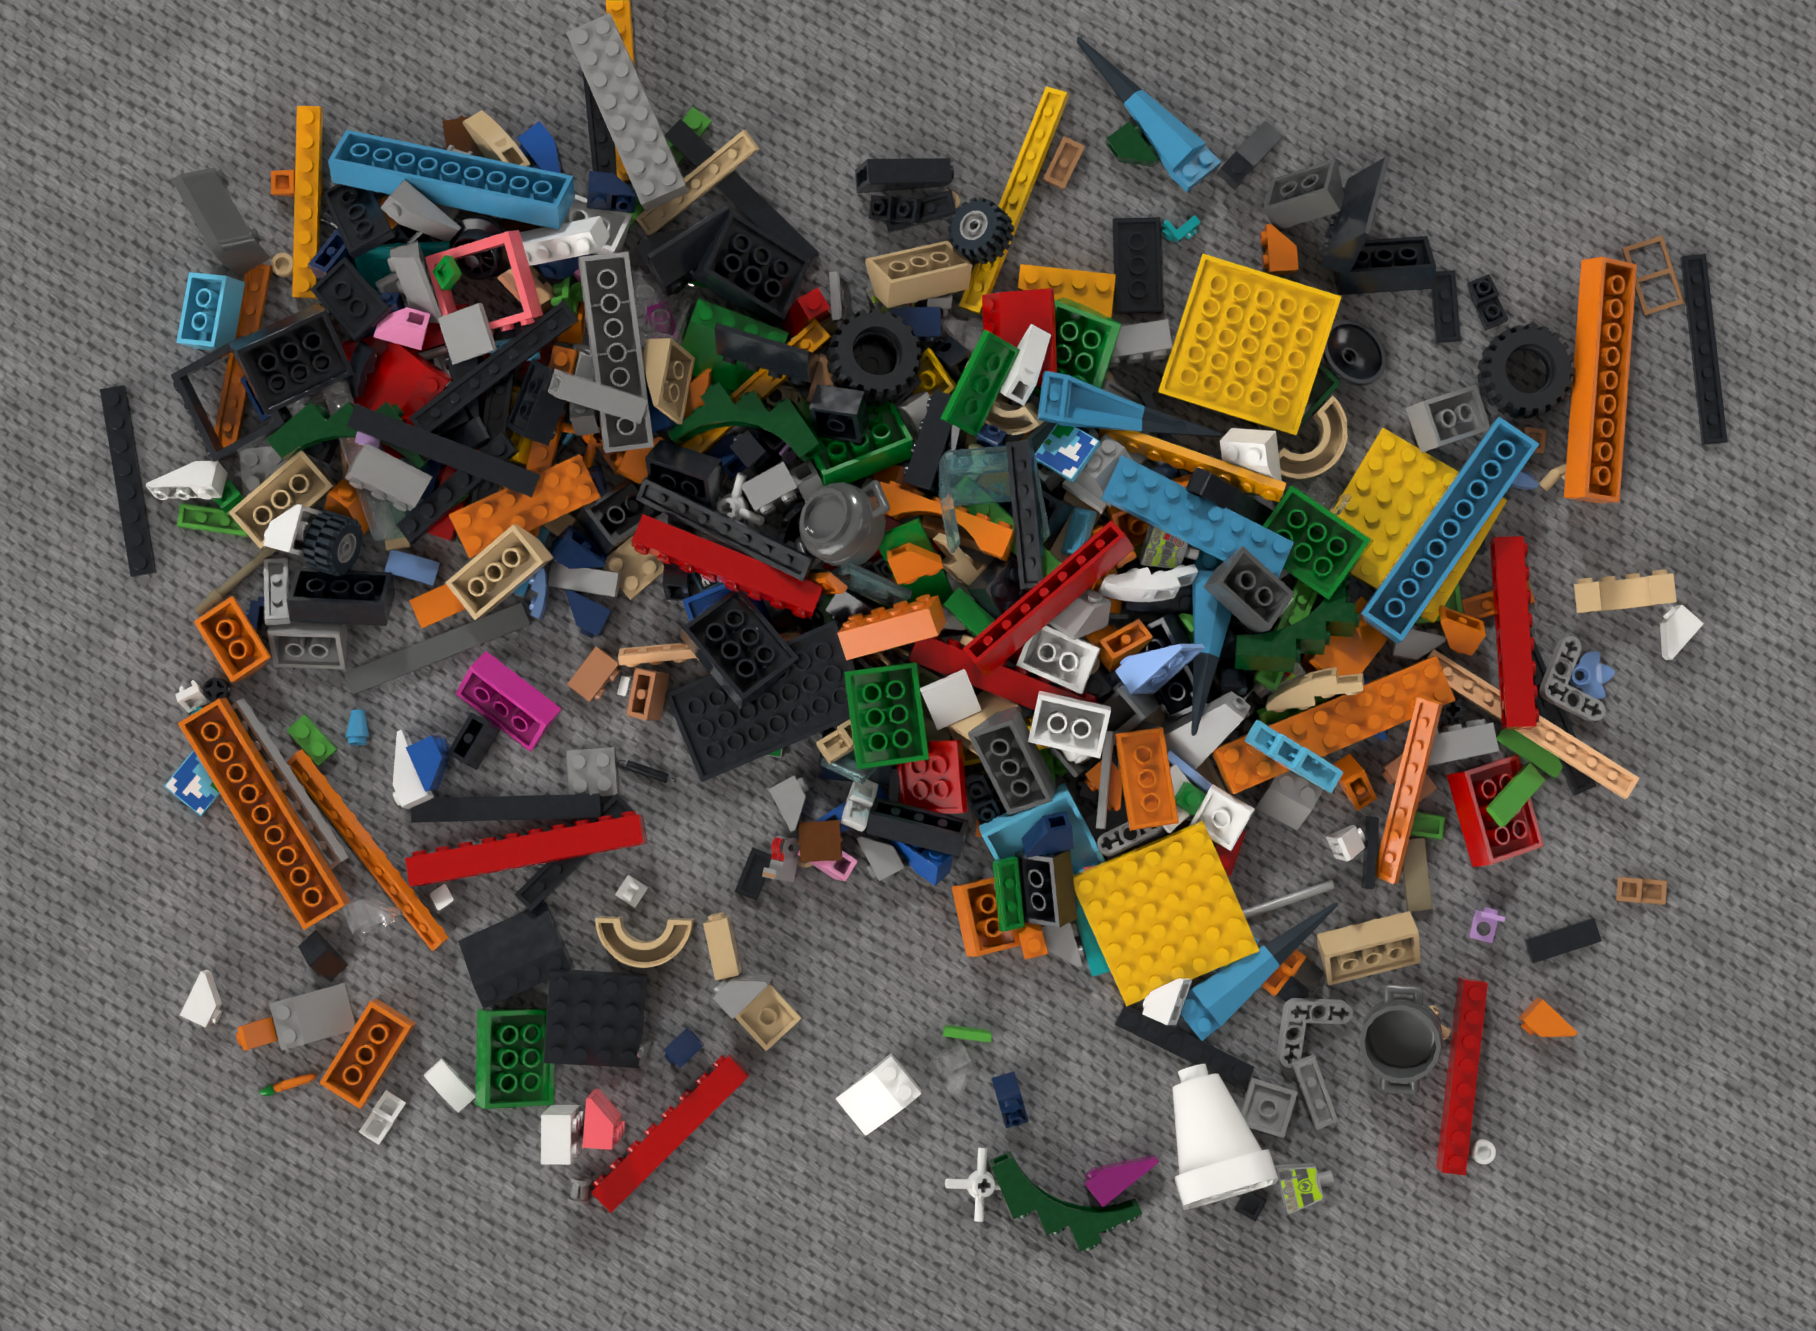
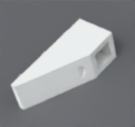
[1000,324,1051,406]
[146,461,228,500]

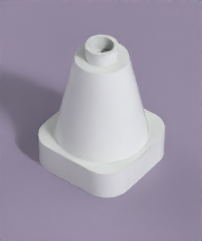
[1172,1064,1278,1210]

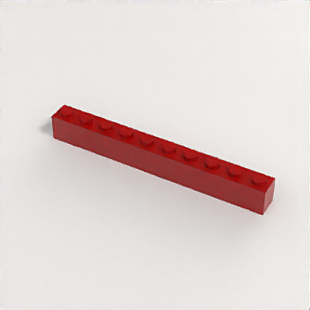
[405,811,648,887]

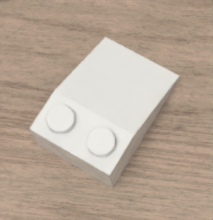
[1220,428,1284,498]
[1016,624,1100,694]
[836,1053,922,1136]

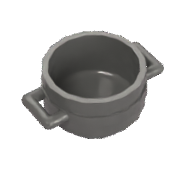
[794,480,890,569]
[1360,984,1444,1094]

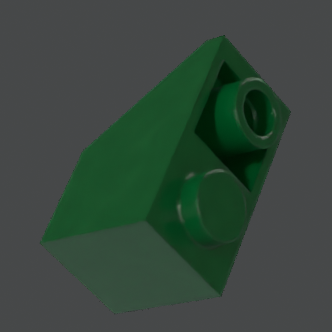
[1105,121,1158,167]

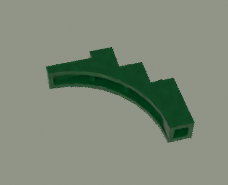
[668,382,826,463]
[266,401,430,471]
[1235,575,1360,672]
[988,1151,1142,1251]

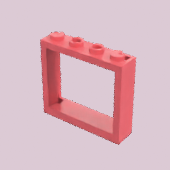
[425,230,543,335]

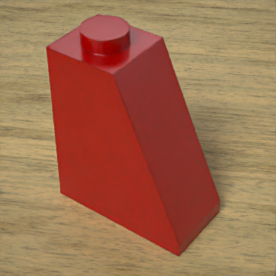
[780,287,832,340]

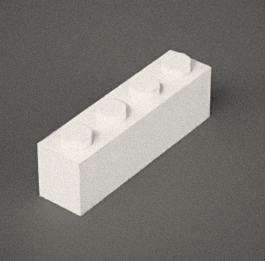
[520,216,610,266]

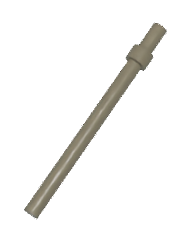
[194,547,278,616]

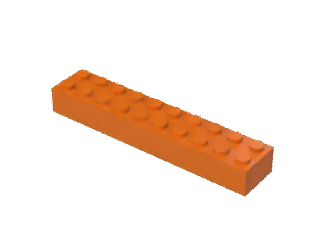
[1564,257,1637,504]
[1212,656,1455,794]
[177,697,351,930]

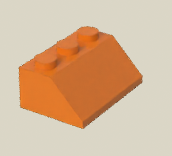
[194,596,271,683]
[951,877,1021,957]

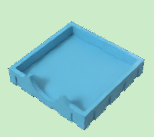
[978,783,1106,875]

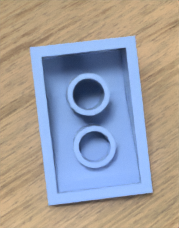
[1115,644,1205,694]

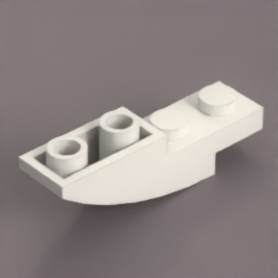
[1099,564,1198,602]

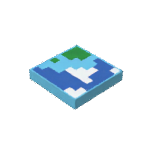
[1034,424,1101,483]
[164,750,221,816]

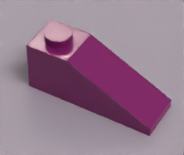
[1084,1155,1159,1207]

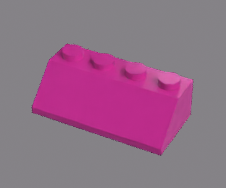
[456,651,561,752]

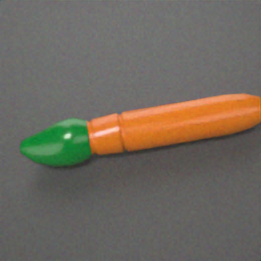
[259,1073,316,1096]

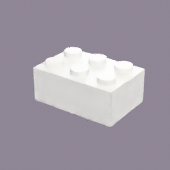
[541,1105,584,1165]

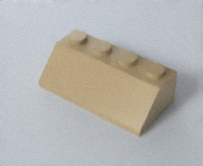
[865,241,972,308]
[228,450,336,549]
[445,524,553,620]
[1317,911,1420,986]

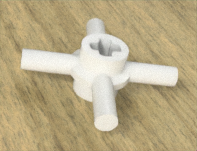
[716,473,764,526]
[945,1148,1001,1222]

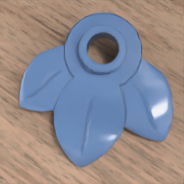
[1569,651,1615,699]

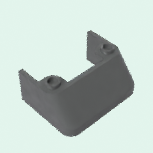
[172,168,271,277]
[1050,681,1160,777]

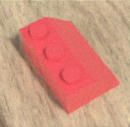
[582,1089,625,1150]

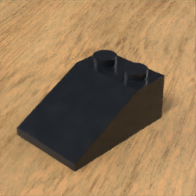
[576,479,662,556]

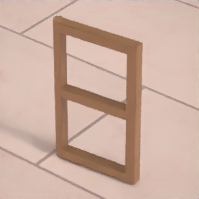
[1622,235,1685,316]

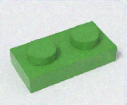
[286,714,338,766]

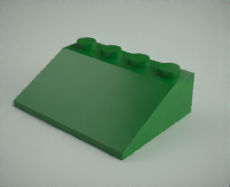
[1032,297,1122,396]
[681,299,789,392]
[807,400,914,486]
[1263,485,1374,600]
[844,663,929,769]
[475,1008,554,1109]

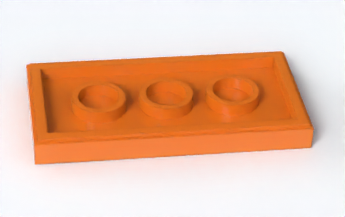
[1309,596,1388,695]
[1114,727,1179,831]

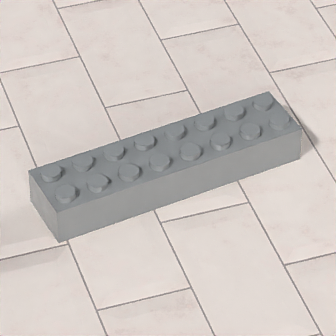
[566,13,689,212]
[578,252,654,453]

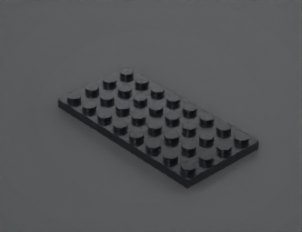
[665,620,858,782]

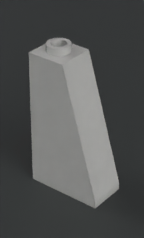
[548,369,649,423]
[1164,691,1251,770]

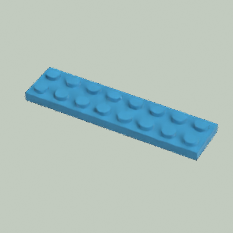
[1101,455,1294,578]

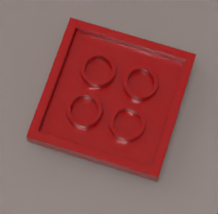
[897,740,968,814]

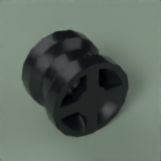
[794,608,824,635]
[203,678,231,702]

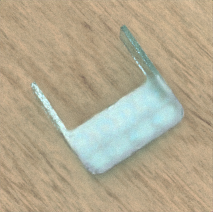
[939,446,1050,554]

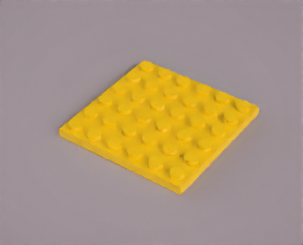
[1158,254,1342,436]
[1332,428,1507,623]
[1073,821,1260,1006]

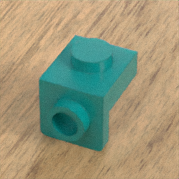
[1162,215,1201,244]

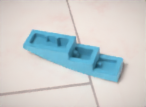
[1244,720,1343,793]

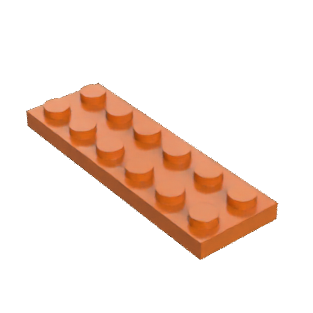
[449,454,601,558]

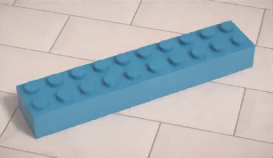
[328,130,575,229]
[1360,417,1539,644]

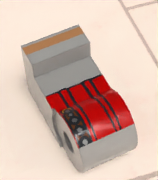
[762,835,800,883]

